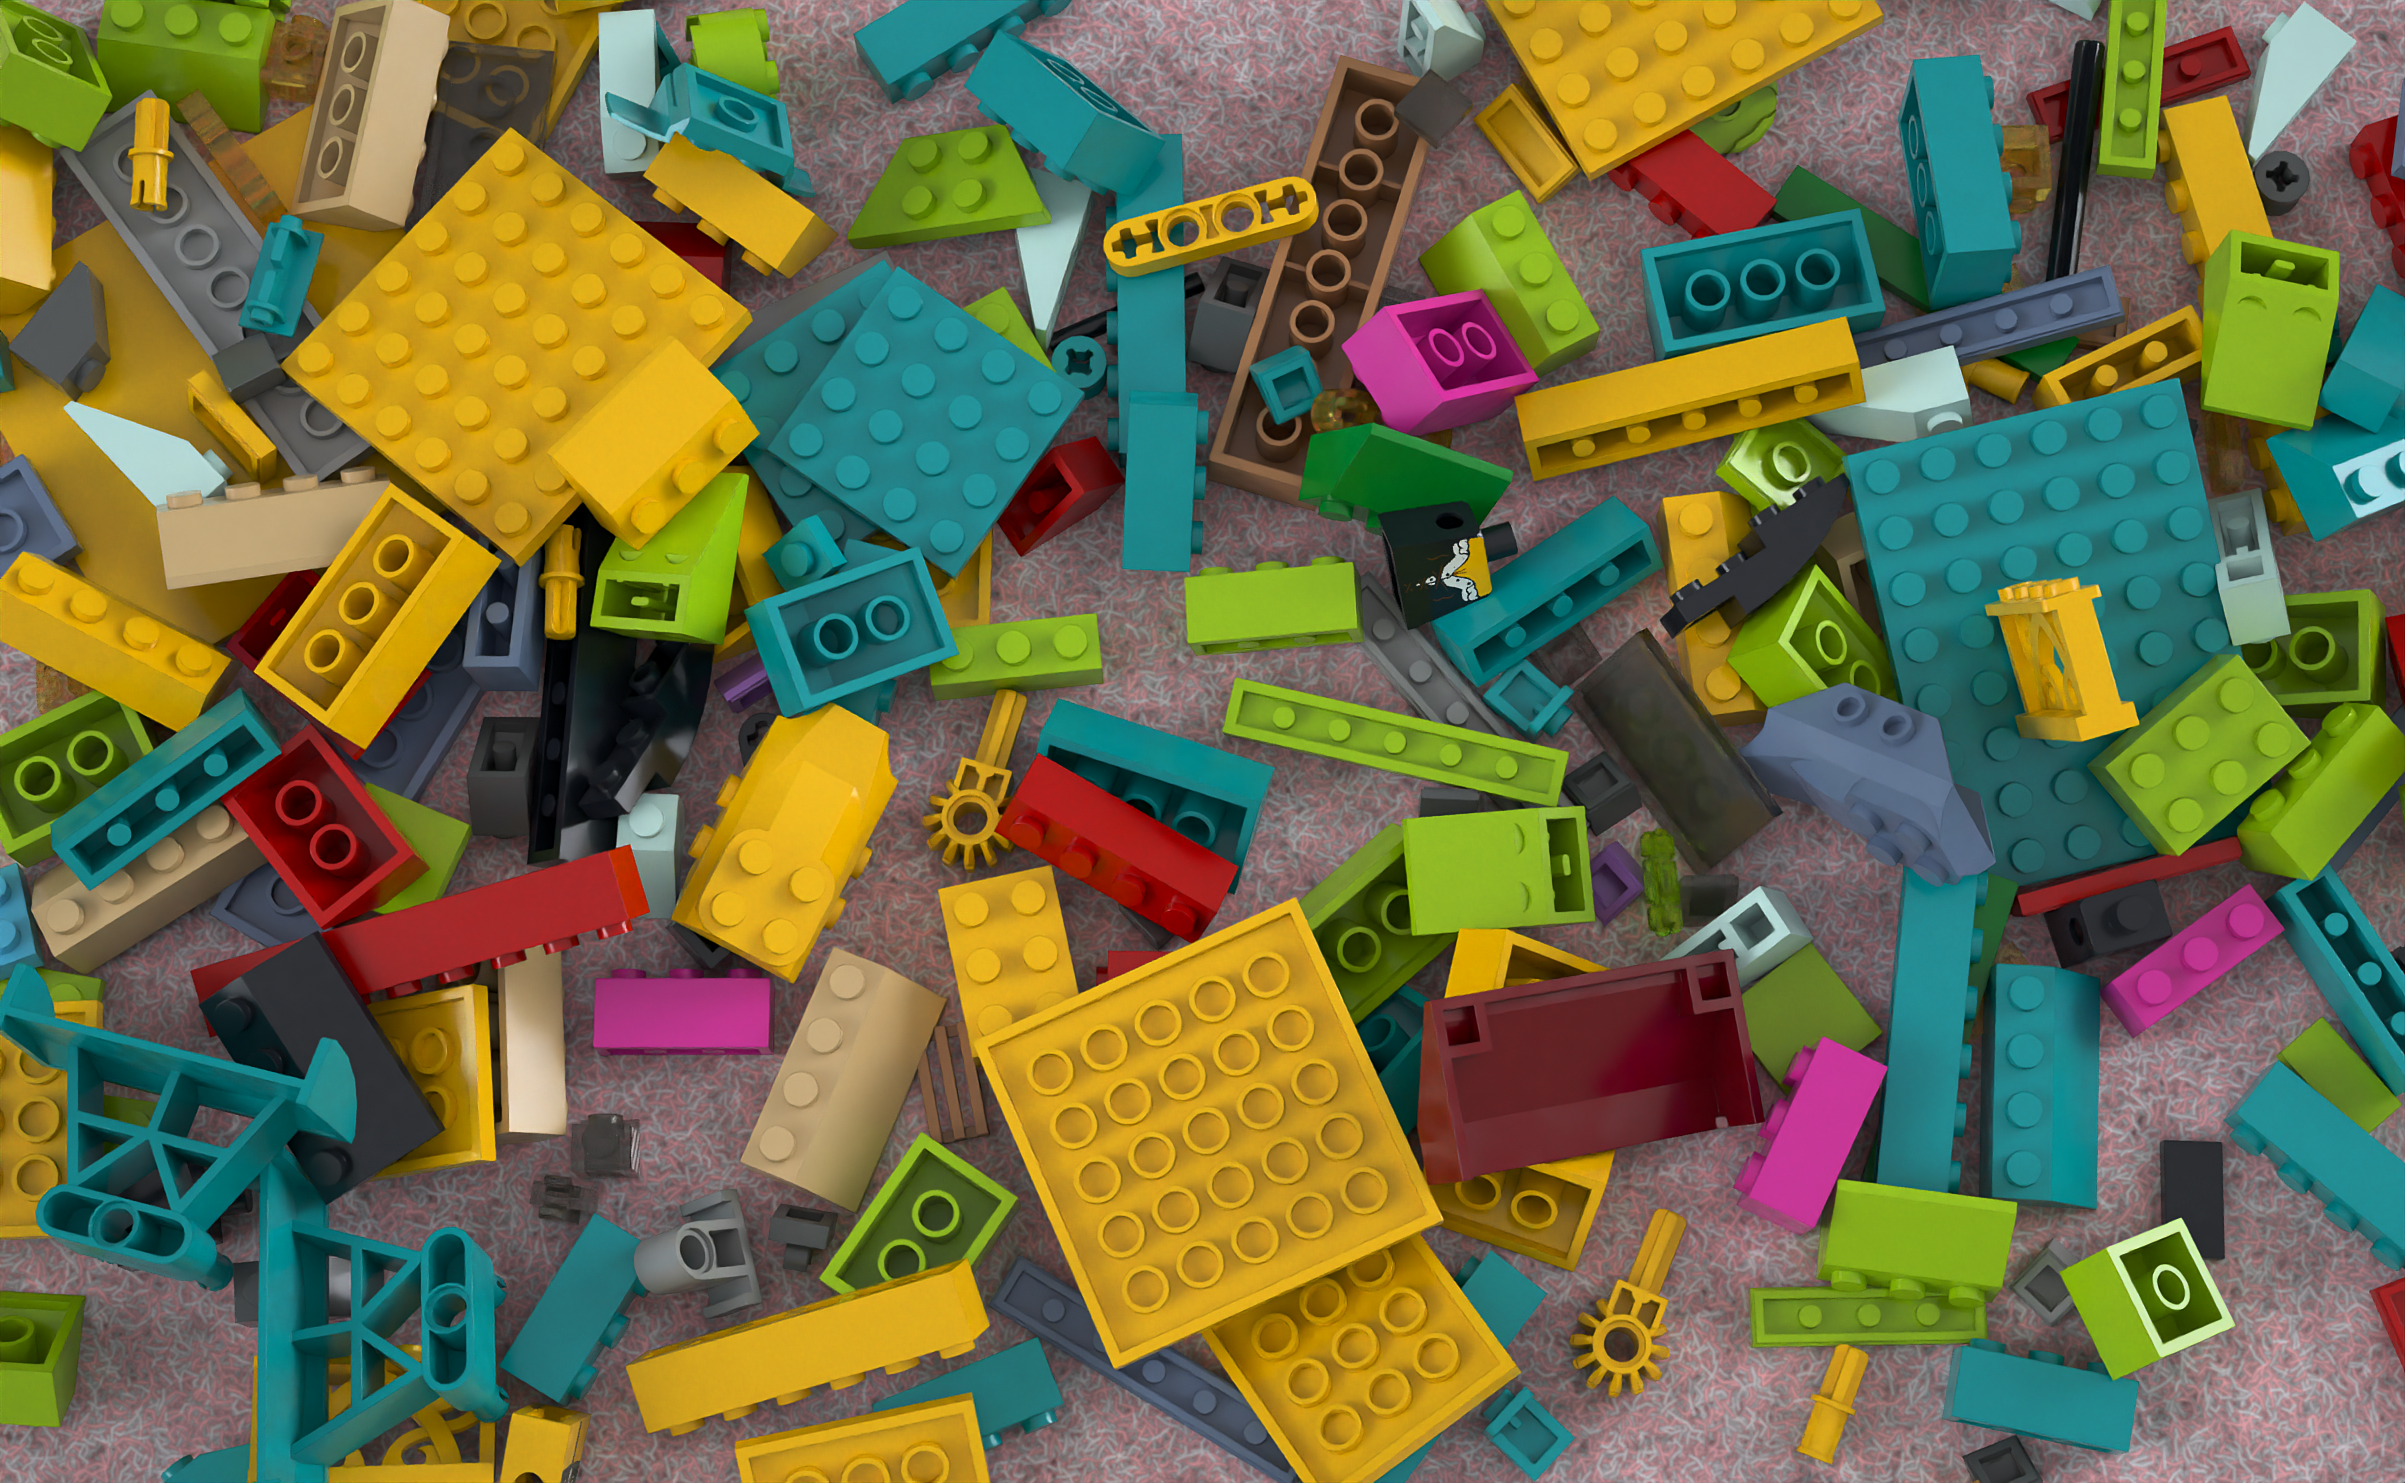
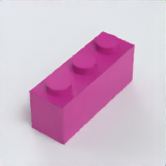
[2100,883,2285,1038]
[593,968,775,1056]

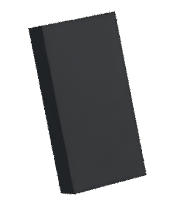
[2160,1140,2225,1261]

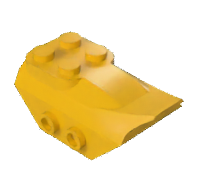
[670,702,899,985]

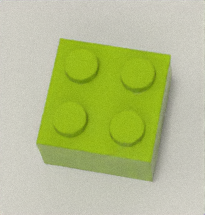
[2059,1218,2236,1381]

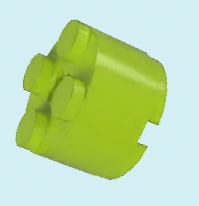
[685,7,780,100]

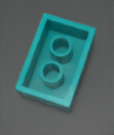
[964,29,1166,198]

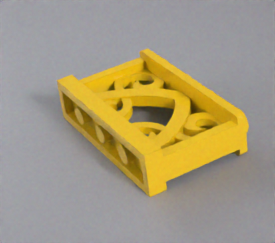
[1984,576,2140,742]
[247,1344,498,1483]

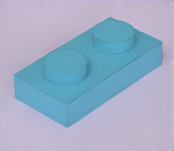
[0,863,45,981]

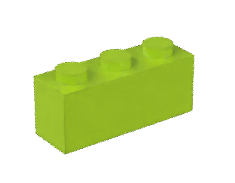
[1184,556,1365,656]
[929,613,1104,701]

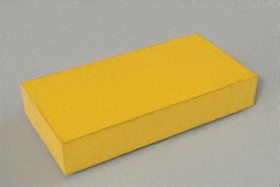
[1473,83,1583,204]
[187,369,277,485]

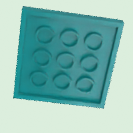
[711,259,893,554]
[767,266,1085,581]

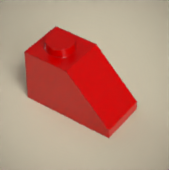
[997,436,1126,557]

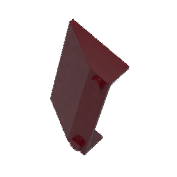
[1417,948,1765,1185]

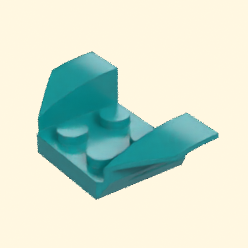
[605,62,816,198]

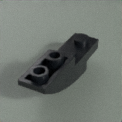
[1660,472,1850,639]
[578,640,714,821]

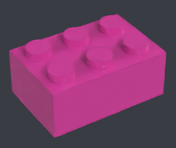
[1341,289,1540,437]
[1733,1036,1888,1236]

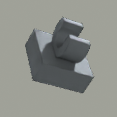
[768,1203,838,1272]

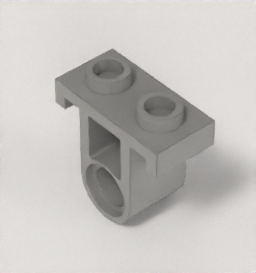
[634,1189,763,1320]

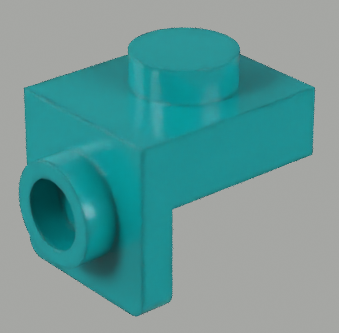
[762,515,847,592]
[1482,658,1575,744]
[1481,1386,1575,1482]

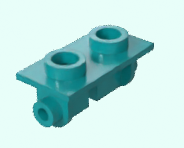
[238,215,325,338]

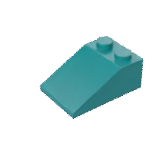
[743,546,959,718]

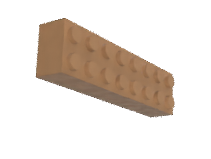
[1208,55,1447,512]

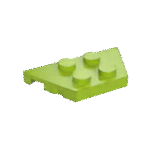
[847,124,1052,249]

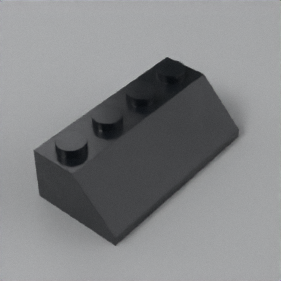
[198,930,446,1205]

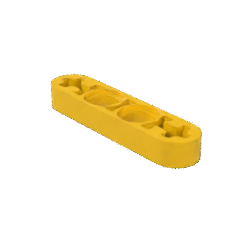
[1103,176,1319,277]

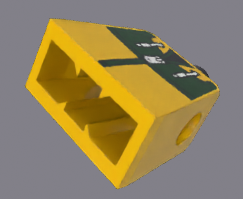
[499,1402,592,1483]

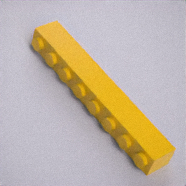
[2156,95,2331,537]

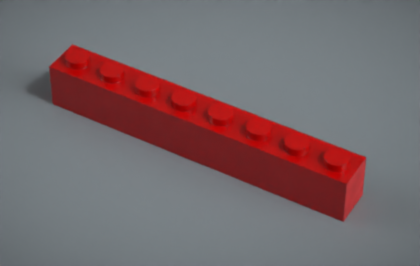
[190,844,650,1038]

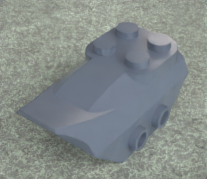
[1734,682,1996,887]

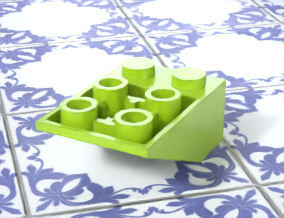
[2200,229,2340,431]
[590,472,749,645]
[1402,806,1596,936]

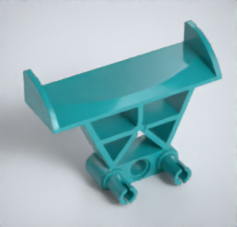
[0,962,357,1292]
[246,1147,509,1483]

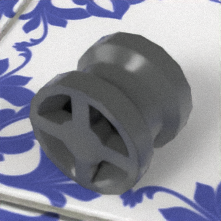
[2252,151,2310,216]

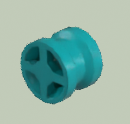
[1051,336,1107,401]

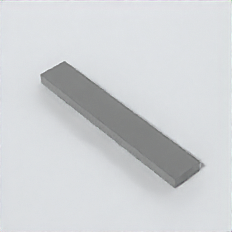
[1355,571,1590,829]

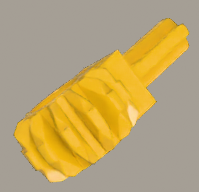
[922,689,1028,873]
[1568,1208,1687,1398]

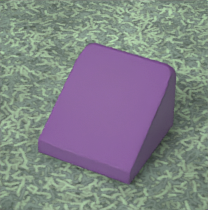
[714,653,773,714]
[1590,841,1655,926]

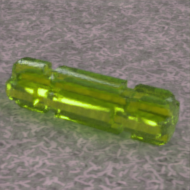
[1639,828,1683,937]

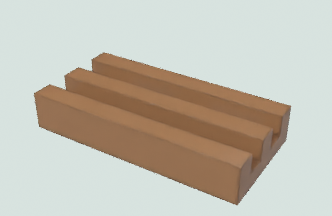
[917,1021,990,1145]

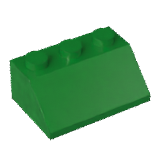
[1298,422,1513,536]

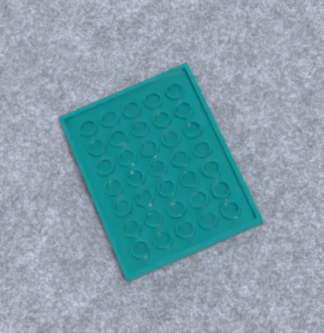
[1842,377,2272,887]

